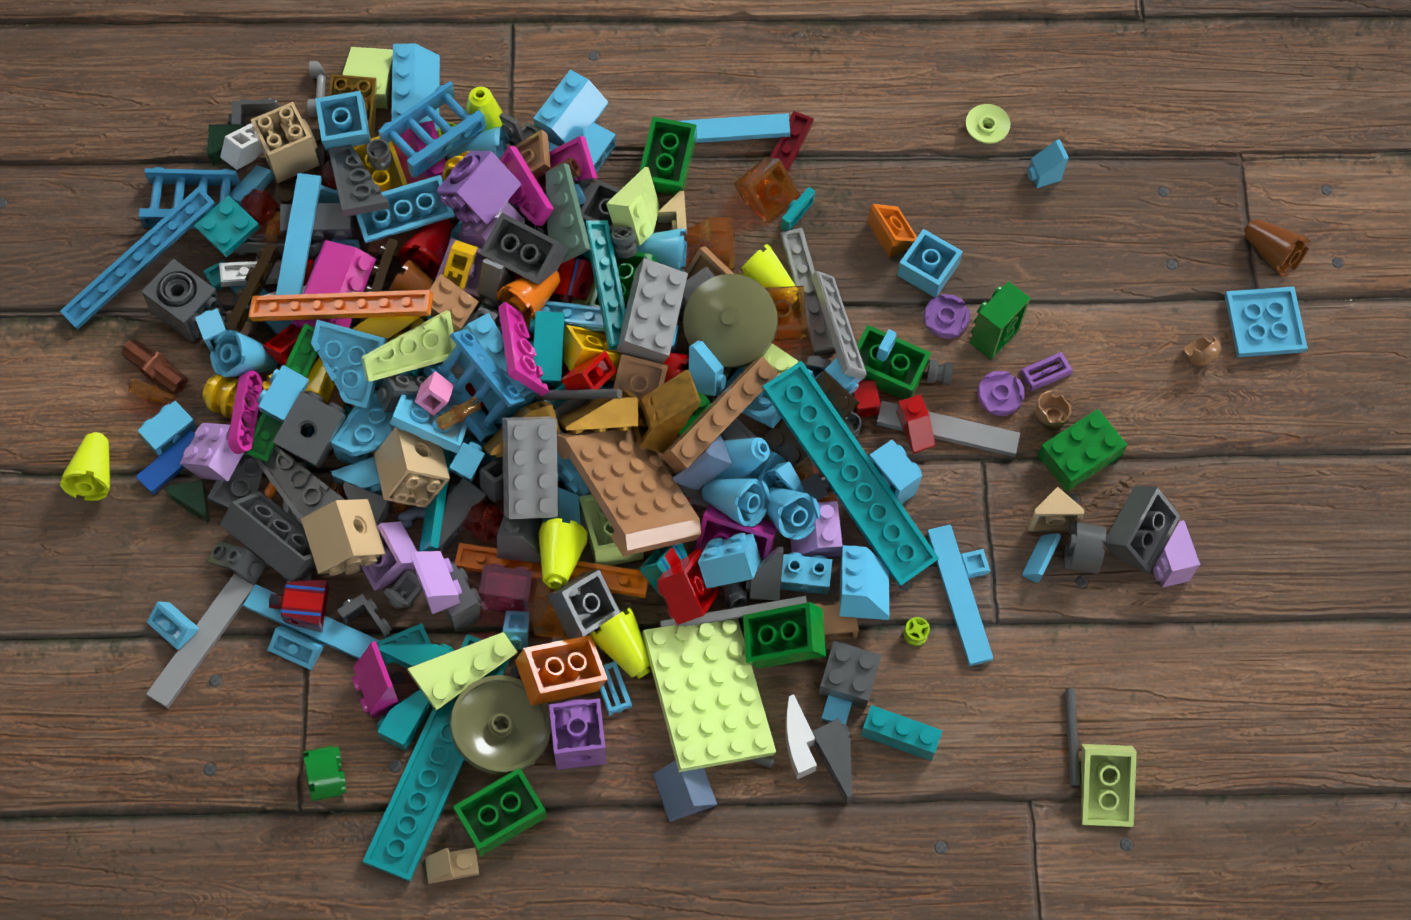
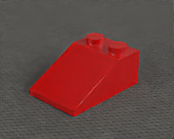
[657,548,720,625]

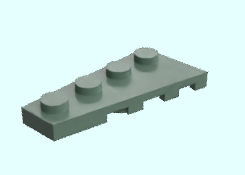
[546,163,591,264]

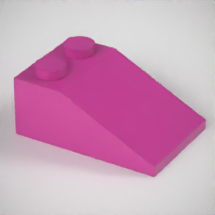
[351,641,399,719]

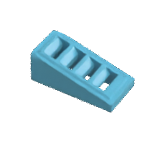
[766,462,806,495]

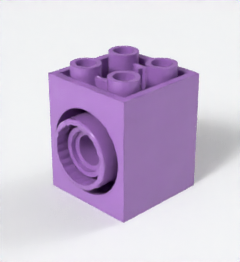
[436,150,521,225]
[549,699,607,770]

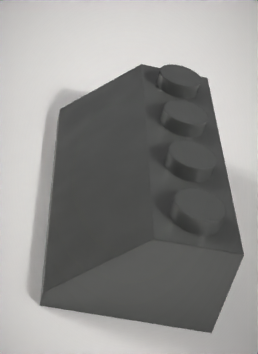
[220,491,316,582]

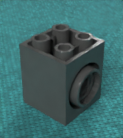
[142,259,224,343]
[273,390,347,469]

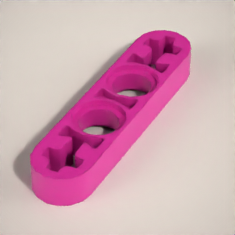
[228,371,262,454]

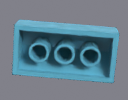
[392,44,440,135]
[355,175,455,243]
[457,313,537,423]

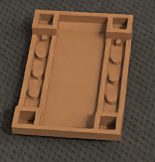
[557,427,701,556]

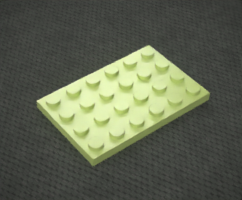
[642,618,776,772]

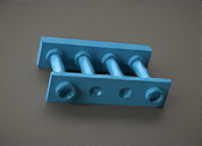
[378,81,486,179]
[139,167,240,229]
[423,329,525,442]

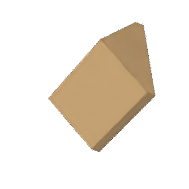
[1028,487,1084,531]

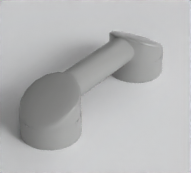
[307,61,326,117]

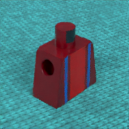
[553,258,594,304]
[269,580,330,632]

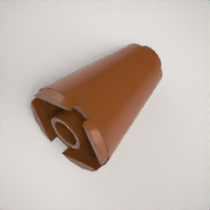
[1244,219,1310,277]
[388,259,434,291]

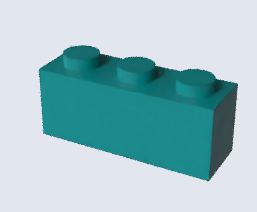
[529,311,565,388]
[861,705,943,761]

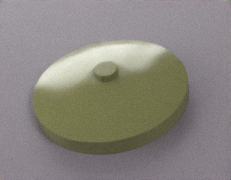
[683,274,778,368]
[450,675,551,775]

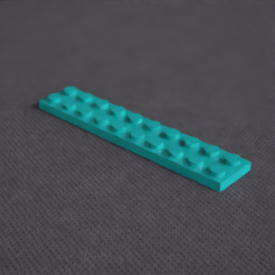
[761,361,939,586]
[363,634,512,883]

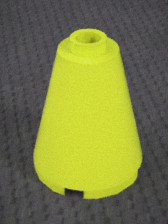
[465,87,503,133]
[737,244,799,307]
[60,432,110,501]
[539,518,587,589]
[589,608,651,679]

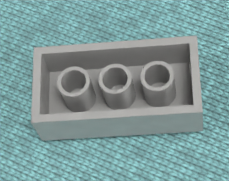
[616,258,688,364]
[502,416,558,519]

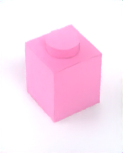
[415,371,454,416]

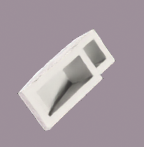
[786,694,817,779]

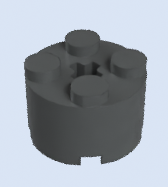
[1063,521,1106,574]

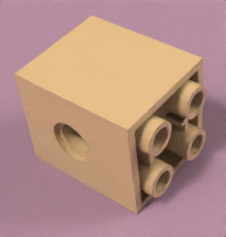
[251,102,319,183]
[374,427,450,508]
[301,499,386,576]

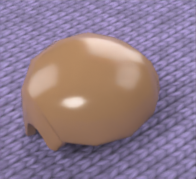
[1183,336,1221,366]
[1035,390,1071,427]

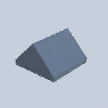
[673,435,732,491]
[653,760,717,822]

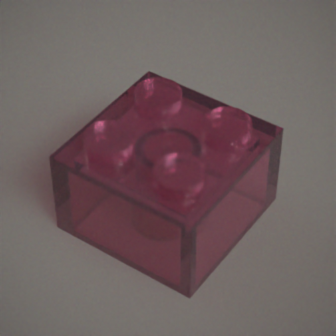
[479,564,535,612]

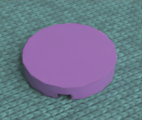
[924,294,970,339]
[977,371,1025,416]

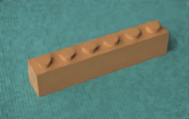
[661,357,778,474]

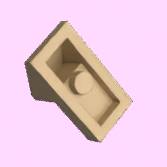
[658,191,687,241]
[425,848,479,884]

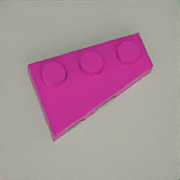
[549,136,598,181]

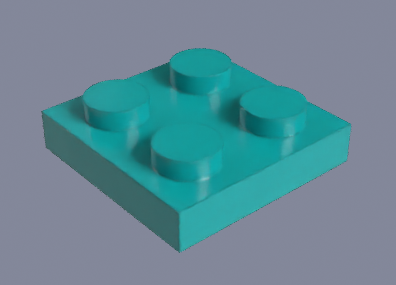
[194,195,261,258]

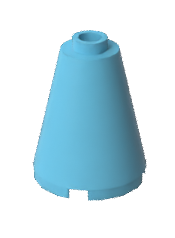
[447,126,509,160]
[637,228,687,272]
[211,330,278,378]
[714,438,770,479]
[702,478,770,527]
[764,487,820,540]

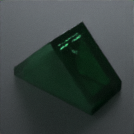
[207,124,243,166]
[165,480,210,523]

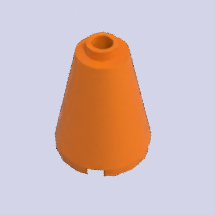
[497,270,560,327]

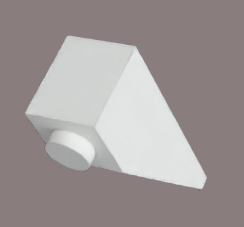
[220,123,262,170]

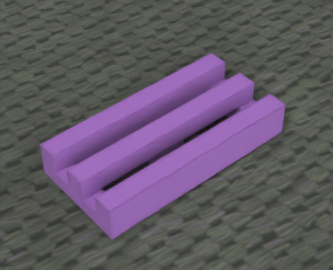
[1020,352,1073,392]

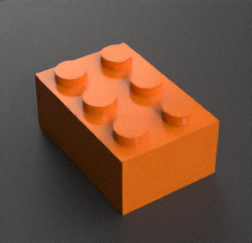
[515,635,608,706]

